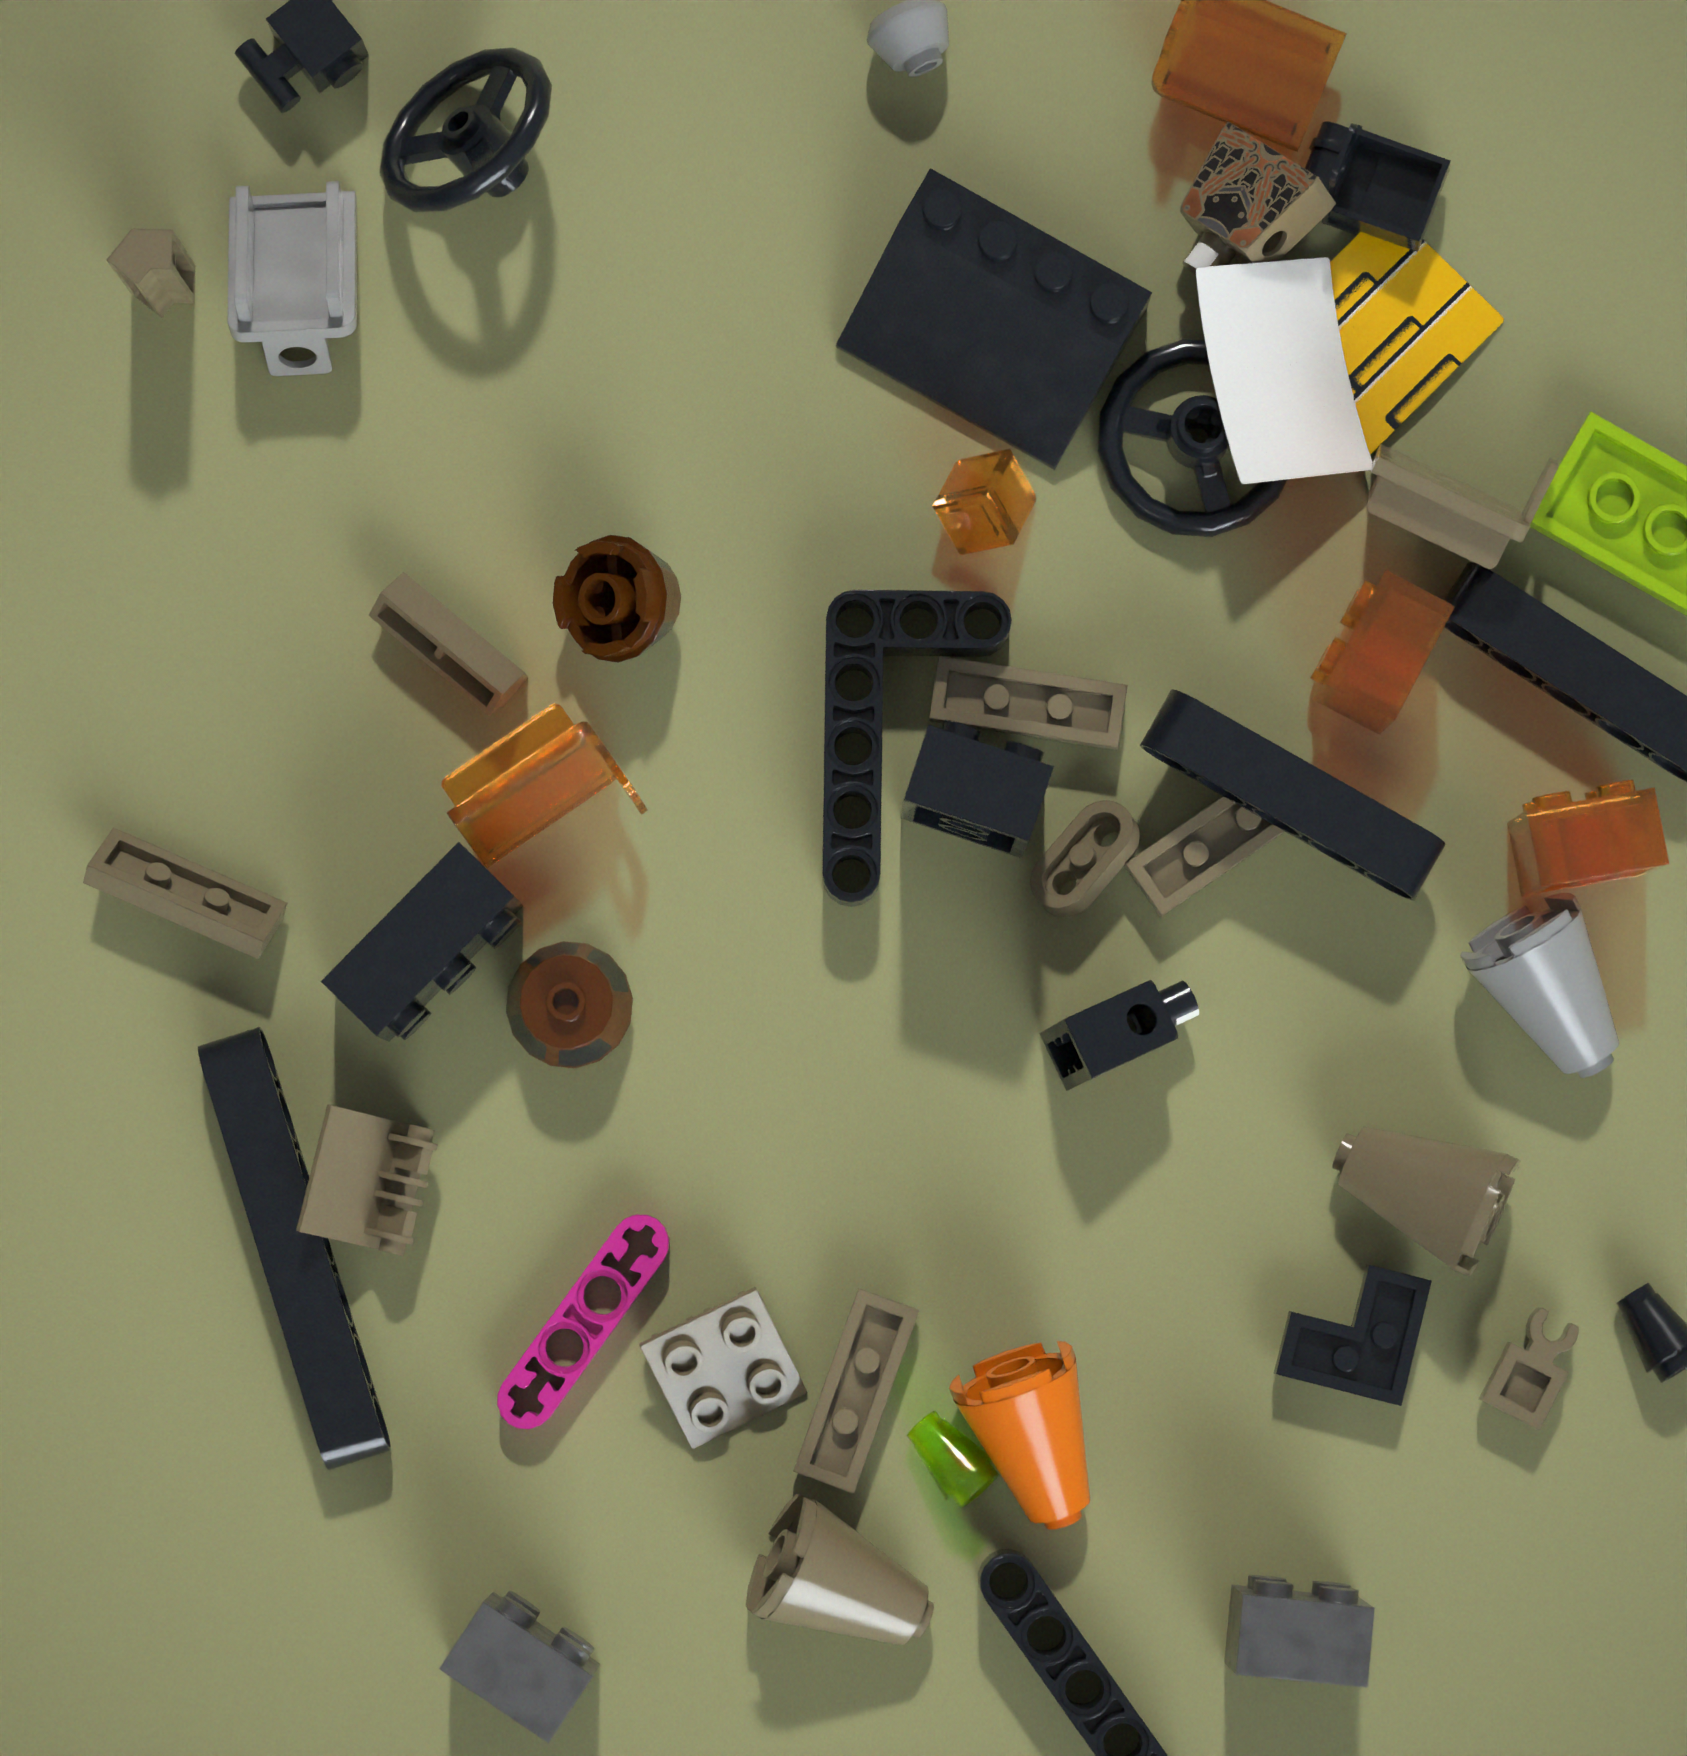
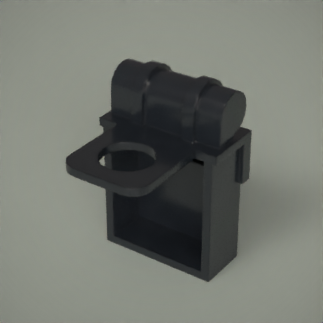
[1305,121,1451,252]

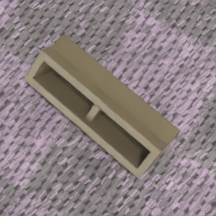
[107,229,196,318]
[368,572,528,716]

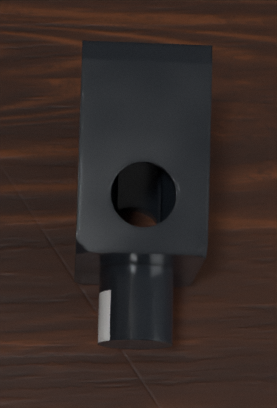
[1039,980,1199,1091]

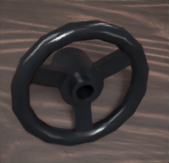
[379,48,552,212]
[1098,339,1288,537]

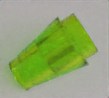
[906,1410,1000,1509]

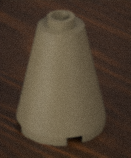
[1332,1126,1520,1277]
[746,1494,934,1645]

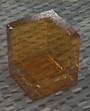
[932,449,1036,555]

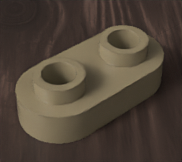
[1030,800,1140,917]

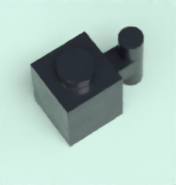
[235,0,369,113]

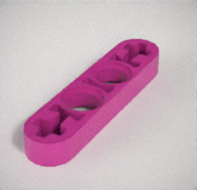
[497,1214,670,1429]

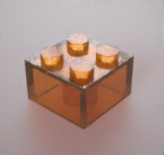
[1310,570,1455,735]
[1507,780,1669,897]

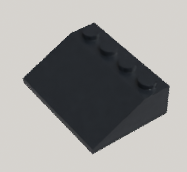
[836,168,1152,470]

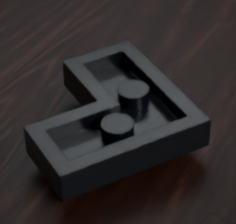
[1274,1265,1432,1406]

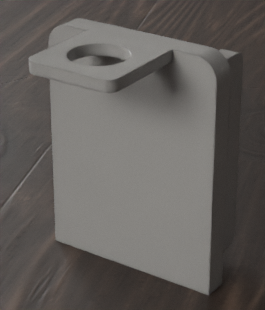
[227,181,357,376]

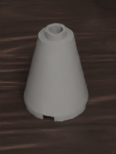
[1460,892,1619,1078]

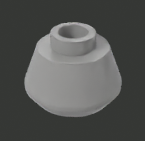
[867,0,949,77]

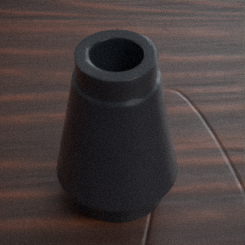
[1616,1283,1687,1383]

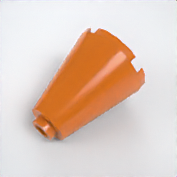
[949,1341,1090,1530]

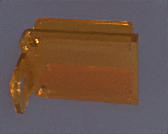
[1151,0,1347,152]
[441,703,648,868]

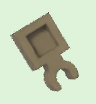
[1479,1307,1579,1430]

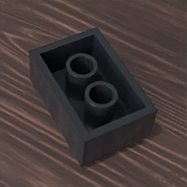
[901,720,1054,858]
[321,842,523,1042]

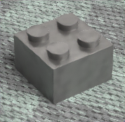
[1224,1575,1375,1688]
[439,1591,599,1743]

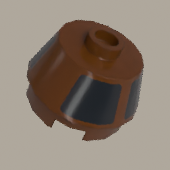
[552,535,681,663]
[506,941,633,1068]

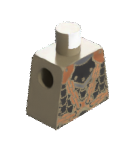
[1180,122,1336,275]

